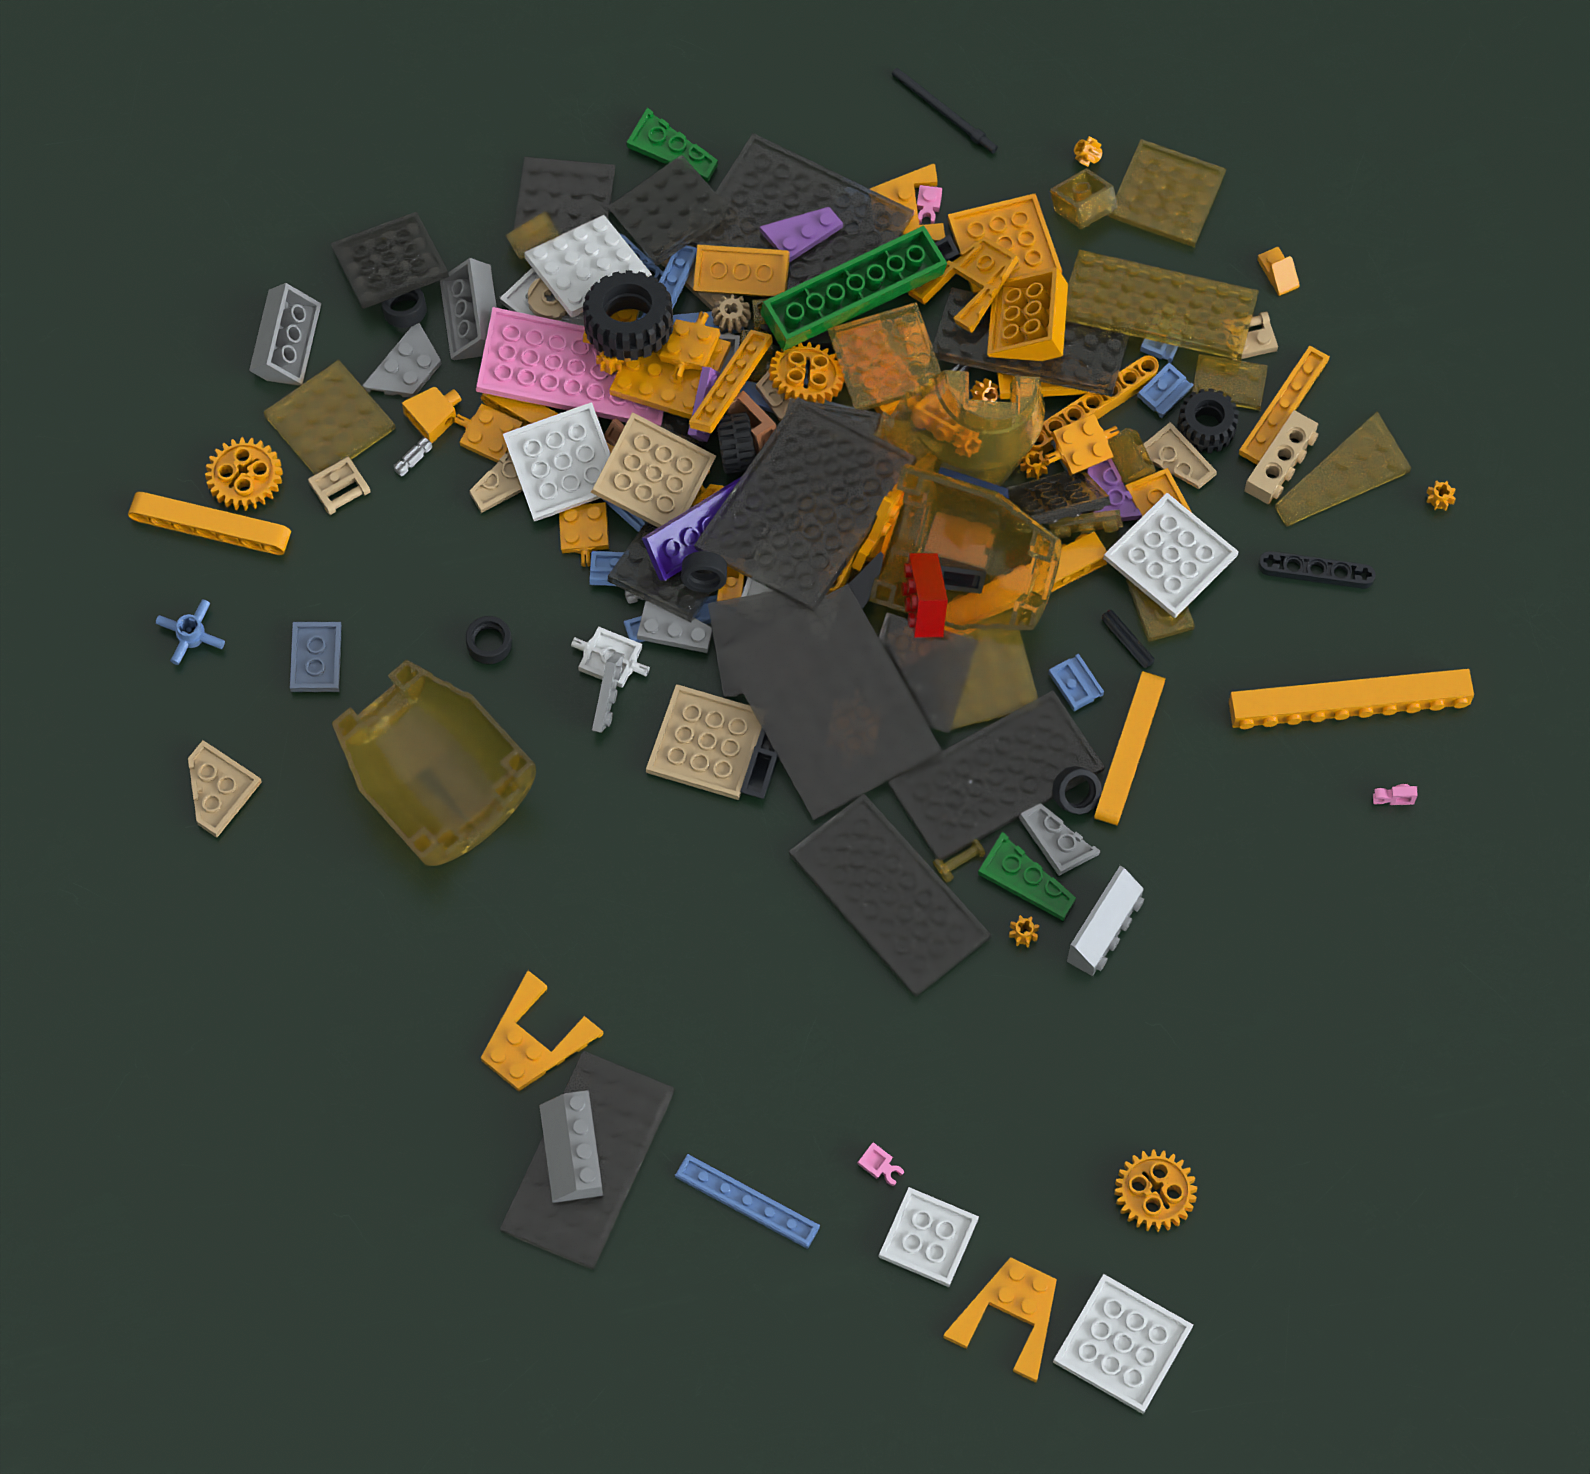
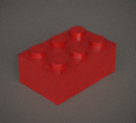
[901,553,948,638]

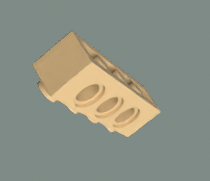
[1244,410,1319,505]

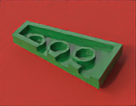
[626,108,718,182]
[978,832,1076,921]

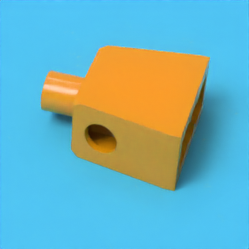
[402,387,461,443]

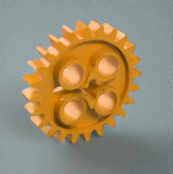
[768,342,845,407]
[205,437,283,511]
[1114,1149,1197,1232]

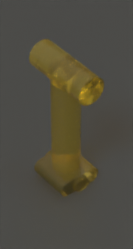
[932,839,986,883]

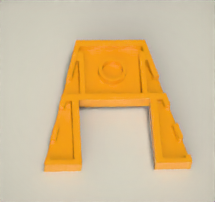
[908,236,1019,333]
[481,971,603,1091]
[943,1257,1057,1383]

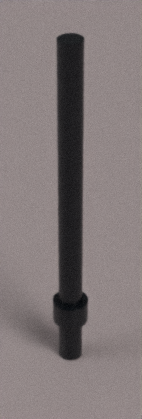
[892,68,998,154]

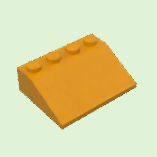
[987,267,1068,361]

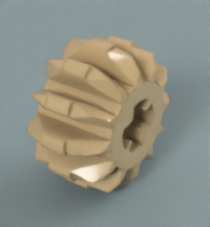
[712,293,751,333]

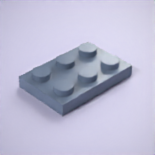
[290,622,342,692]

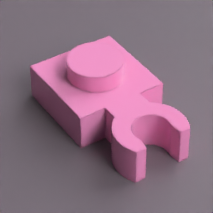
[917,185,942,224]
[1373,784,1417,805]
[857,1143,904,1186]

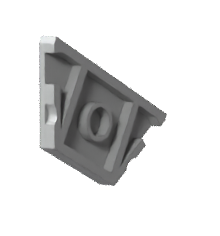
[362,323,441,398]

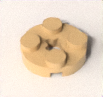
[528,278,568,321]

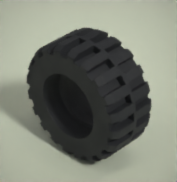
[583,270,673,361]

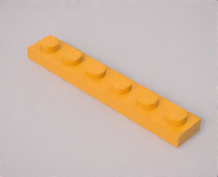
[689,330,773,433]
[1238,346,1330,465]

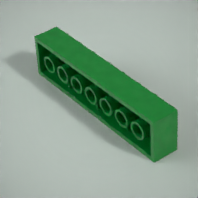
[760,226,947,351]

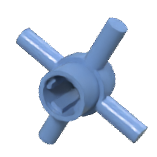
[156,599,225,665]

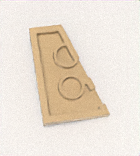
[1135,422,1217,489]
[470,452,523,513]

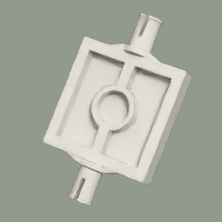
[571,627,650,688]

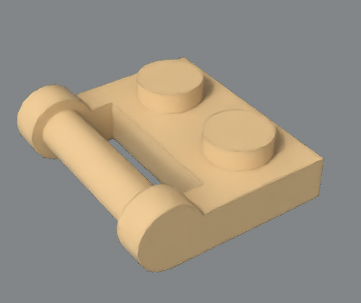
[1221,312,1278,361]
[308,456,371,515]

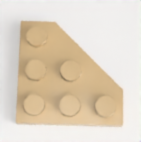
[188,740,262,837]

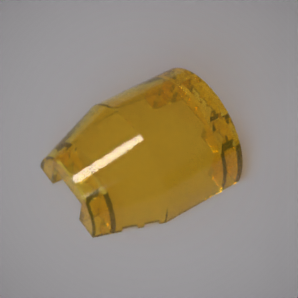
[884,370,1045,499]
[869,464,1061,630]
[332,660,536,866]

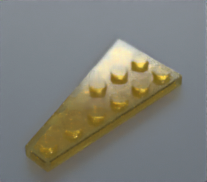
[1275,411,1411,527]

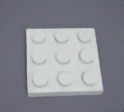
[879,1187,979,1287]

